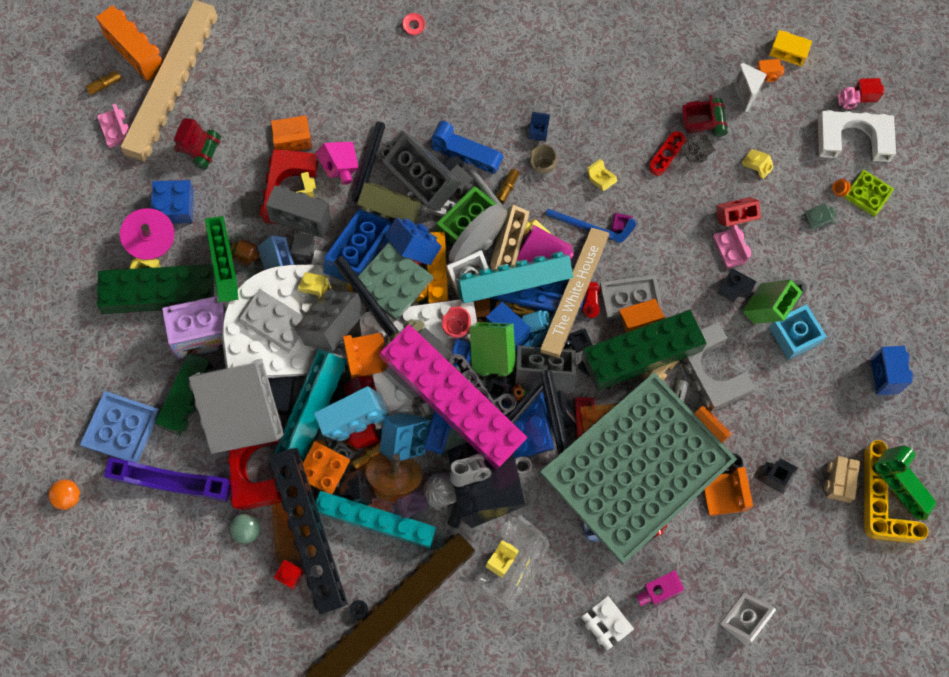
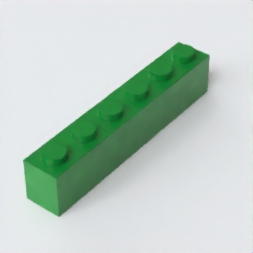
[205,216,239,302]

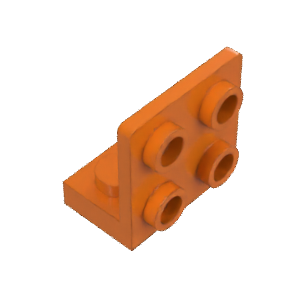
[271,115,312,151]
[343,333,388,379]
[303,439,350,494]
[704,467,753,516]

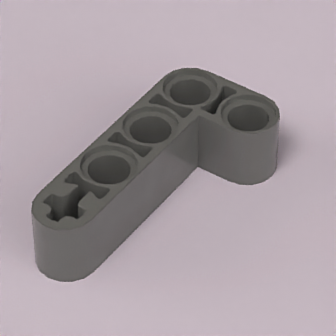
[448,354,516,415]

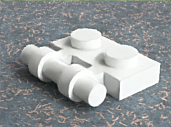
[581,596,634,651]

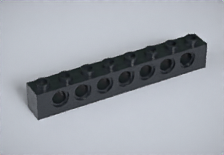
[269,448,348,615]

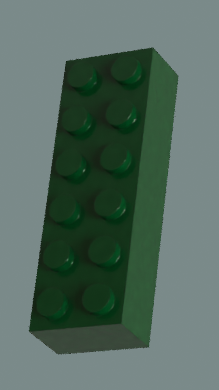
[97,264,217,314]
[581,309,707,391]

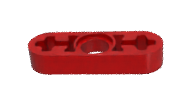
[649,131,686,176]

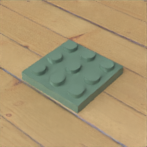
[351,243,433,321]

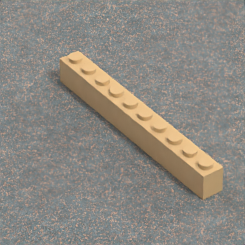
[121,0,218,162]

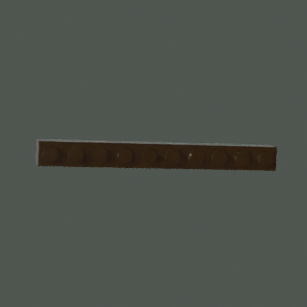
[305,533,476,677]

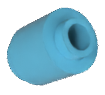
[522,310,551,334]

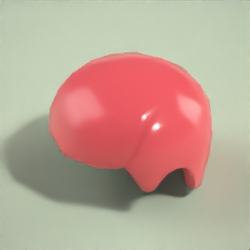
[442,306,471,338]

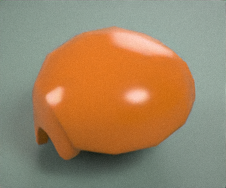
[48,479,80,510]

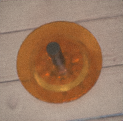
[366,454,422,502]

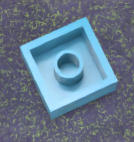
[769,304,827,360]

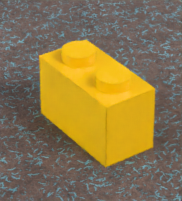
[769,30,812,67]

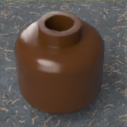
[231,239,260,266]

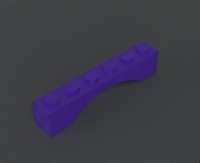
[104,457,231,502]

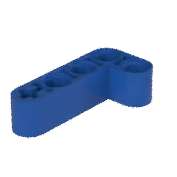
[431,121,504,174]

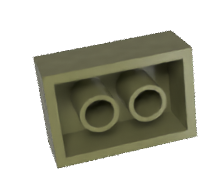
[357,183,424,223]

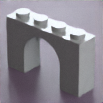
[683,322,755,412]

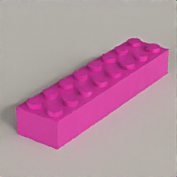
[379,324,527,469]

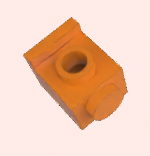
[755,59,784,82]

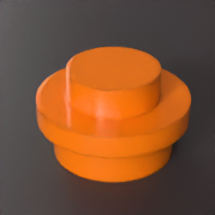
[832,179,851,197]

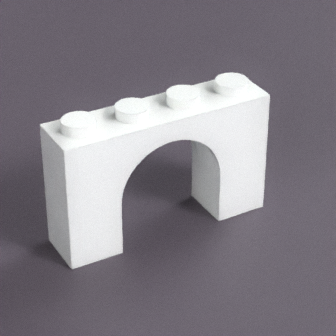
[818,110,896,162]

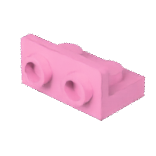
[97,104,129,148]
[713,224,751,269]

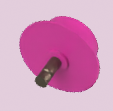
[120,208,174,260]

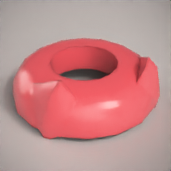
[403,13,425,35]

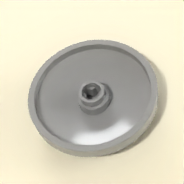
[449,204,507,263]

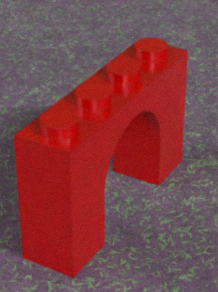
[260,149,319,224]
[228,439,283,511]

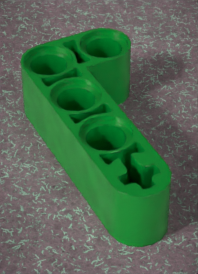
[875,445,936,520]

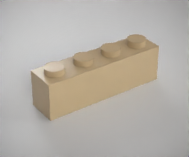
[489,205,529,270]

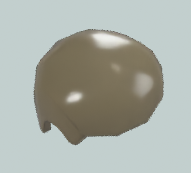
[530,144,557,174]

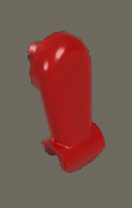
[583,282,600,318]

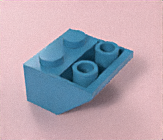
[380,413,431,462]

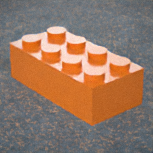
[96,5,163,82]

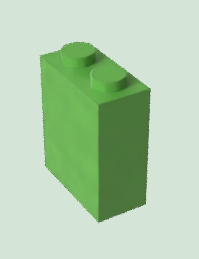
[742,279,802,324]
[470,322,516,377]

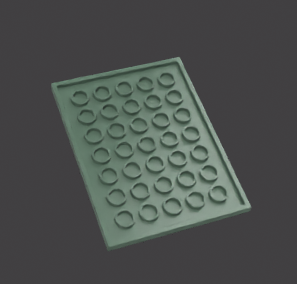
[540,372,737,565]

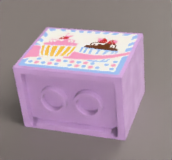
[162,296,227,360]

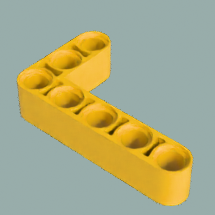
[864,440,929,543]

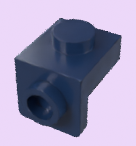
[528,112,550,141]

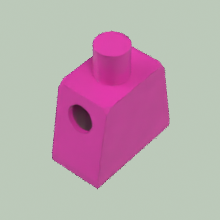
[315,142,358,185]
[636,570,685,606]

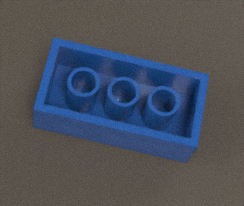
[324,208,393,283]

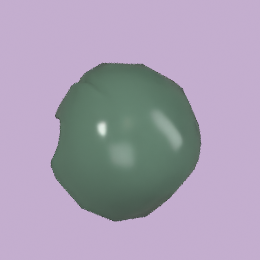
[229,513,261,544]

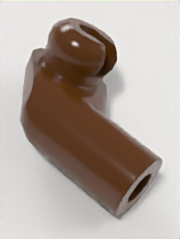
[511,385,525,402]

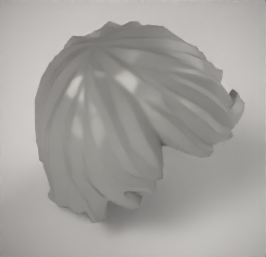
[423,473,457,511]

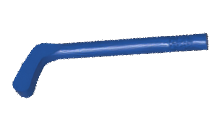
[546,209,637,243]

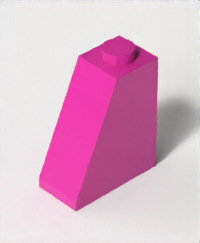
[516,224,573,262]

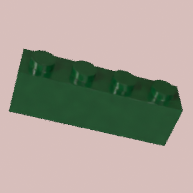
[155,353,214,436]

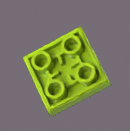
[844,169,894,217]

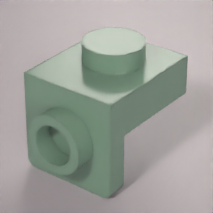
[805,202,837,229]

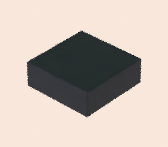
[568,328,593,352]

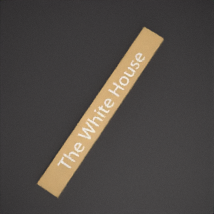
[540,228,609,358]

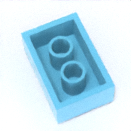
[314,386,389,441]

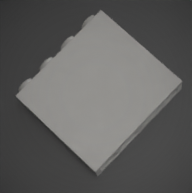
[189,359,284,454]

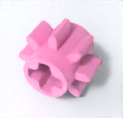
[838,87,860,109]

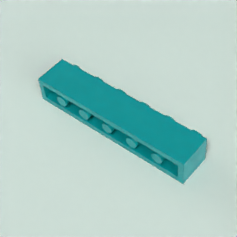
[455,251,573,303]
[273,348,347,463]
[316,491,437,550]

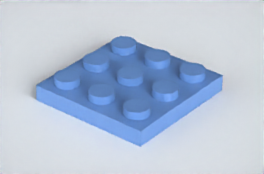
[80,391,160,463]

